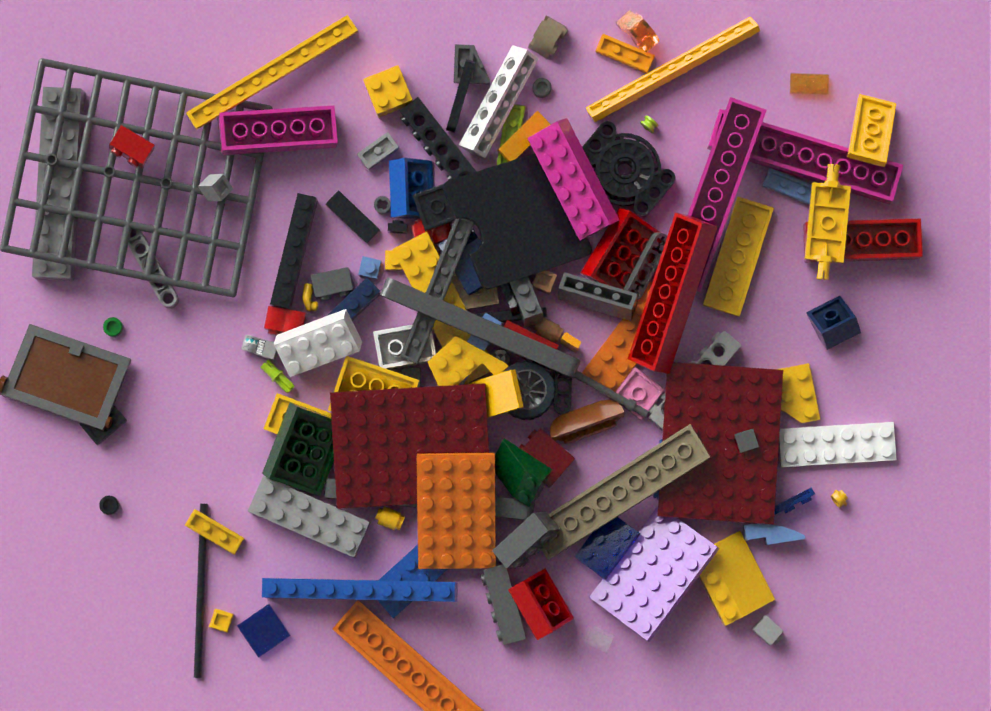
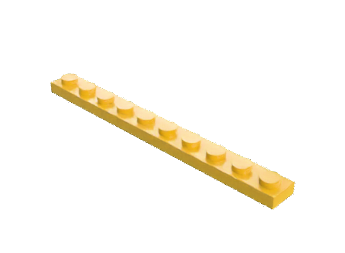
[186,15,358,130]
[586,17,760,122]

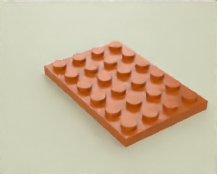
[417,453,496,569]

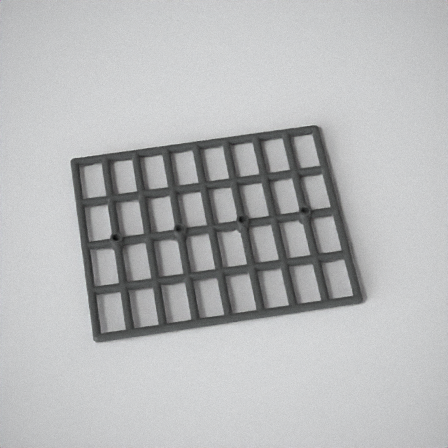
[0,58,273,298]

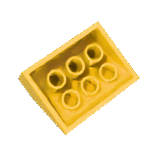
[328,356,419,411]
[699,531,775,626]

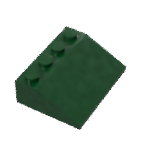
[262,402,334,496]

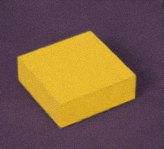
[209,608,234,633]

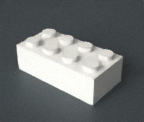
[274,309,362,377]

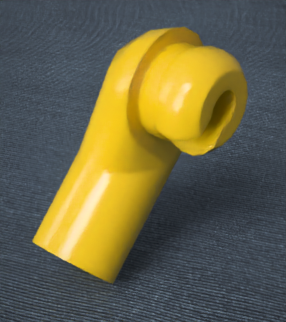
[302,283,318,312]

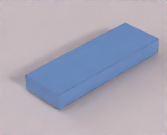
[762,168,812,205]

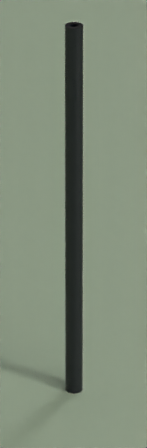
[194,503,208,678]

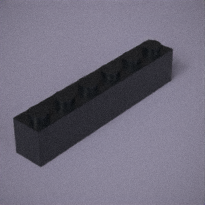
[270,193,318,310]

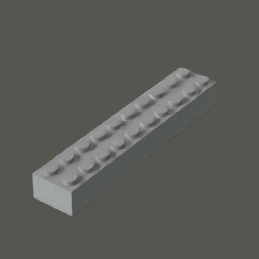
[32,87,85,281]

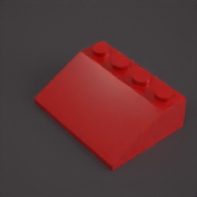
[580,208,662,293]

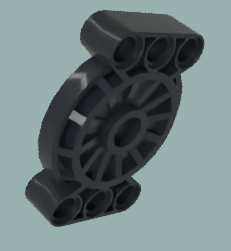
[582,121,675,218]

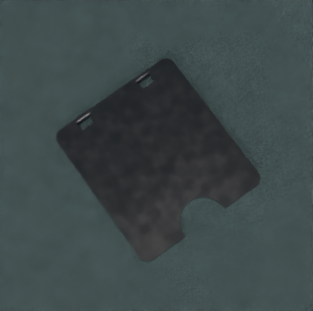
[443,154,592,290]

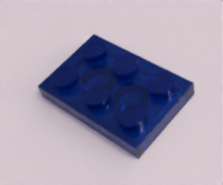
[574,517,640,580]

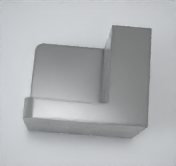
[198,174,233,201]

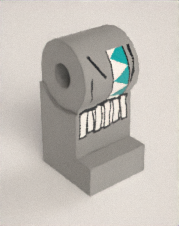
[241,335,278,361]

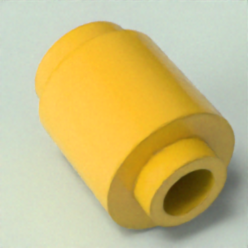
[375,506,405,530]

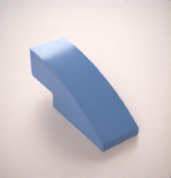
[743,524,805,545]

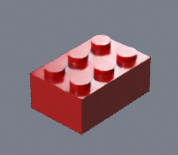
[508,568,574,640]

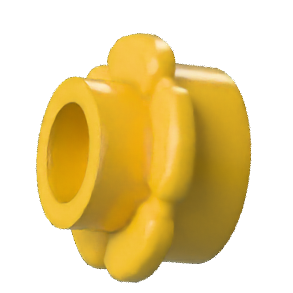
[830,490,848,508]

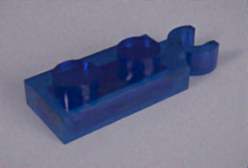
[774,487,815,515]

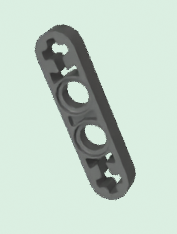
[624,232,667,301]

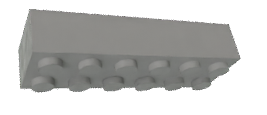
[248,476,371,558]

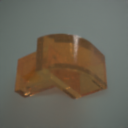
[616,10,660,53]

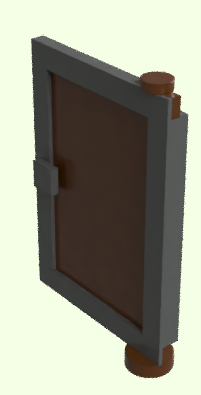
[0,324,131,431]

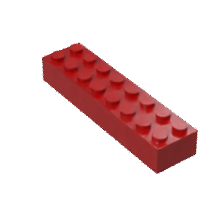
[628,212,718,374]

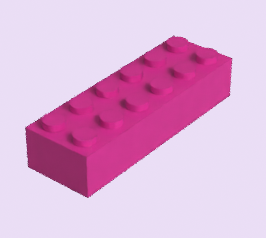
[219,105,338,155]
[527,118,619,240]

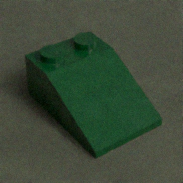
[495,438,553,507]

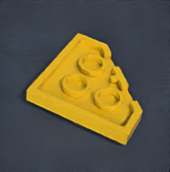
[778,363,820,423]

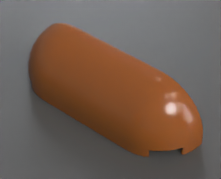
[550,400,625,444]

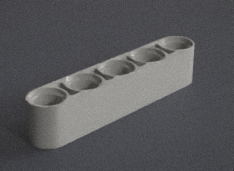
[122,227,179,308]

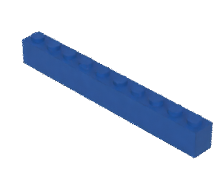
[262,578,458,602]

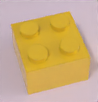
[363,65,413,118]

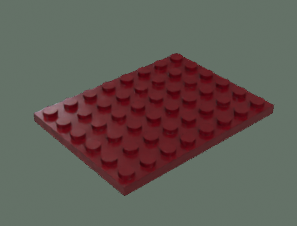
[657,362,783,524]
[330,383,489,509]

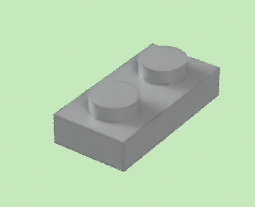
[357,132,399,170]

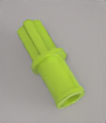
[260,359,294,393]

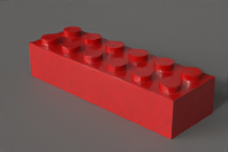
[803,218,923,263]

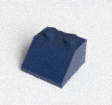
[806,296,861,350]

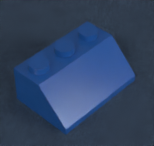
[389,158,433,219]

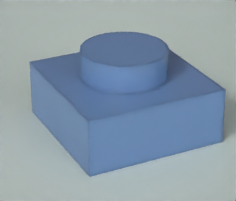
[358,256,381,280]

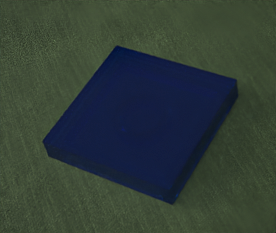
[237,604,291,658]

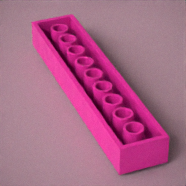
[688,97,767,292]
[707,109,903,204]

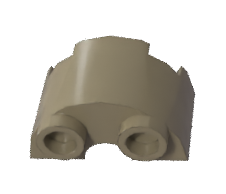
[528,15,568,59]

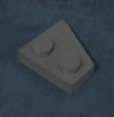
[454,44,490,85]

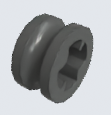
[374,196,391,214]

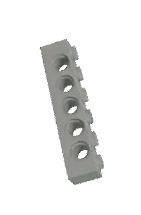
[648,330,741,431]

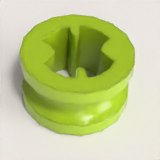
[640,115,659,133]

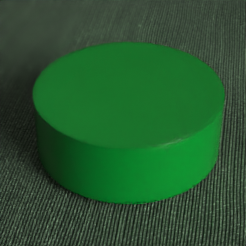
[103,317,123,337]

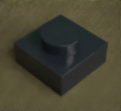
[387,220,408,234]

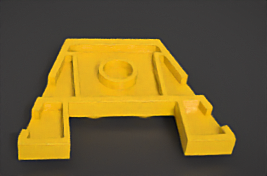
[427,336,509,386]

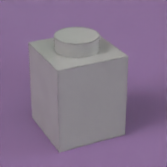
[752,615,783,645]

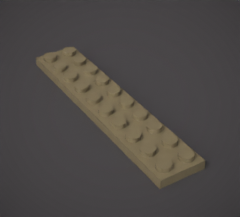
[542,424,712,560]

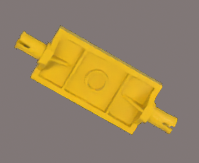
[804,164,851,280]

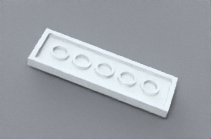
[779,422,897,468]

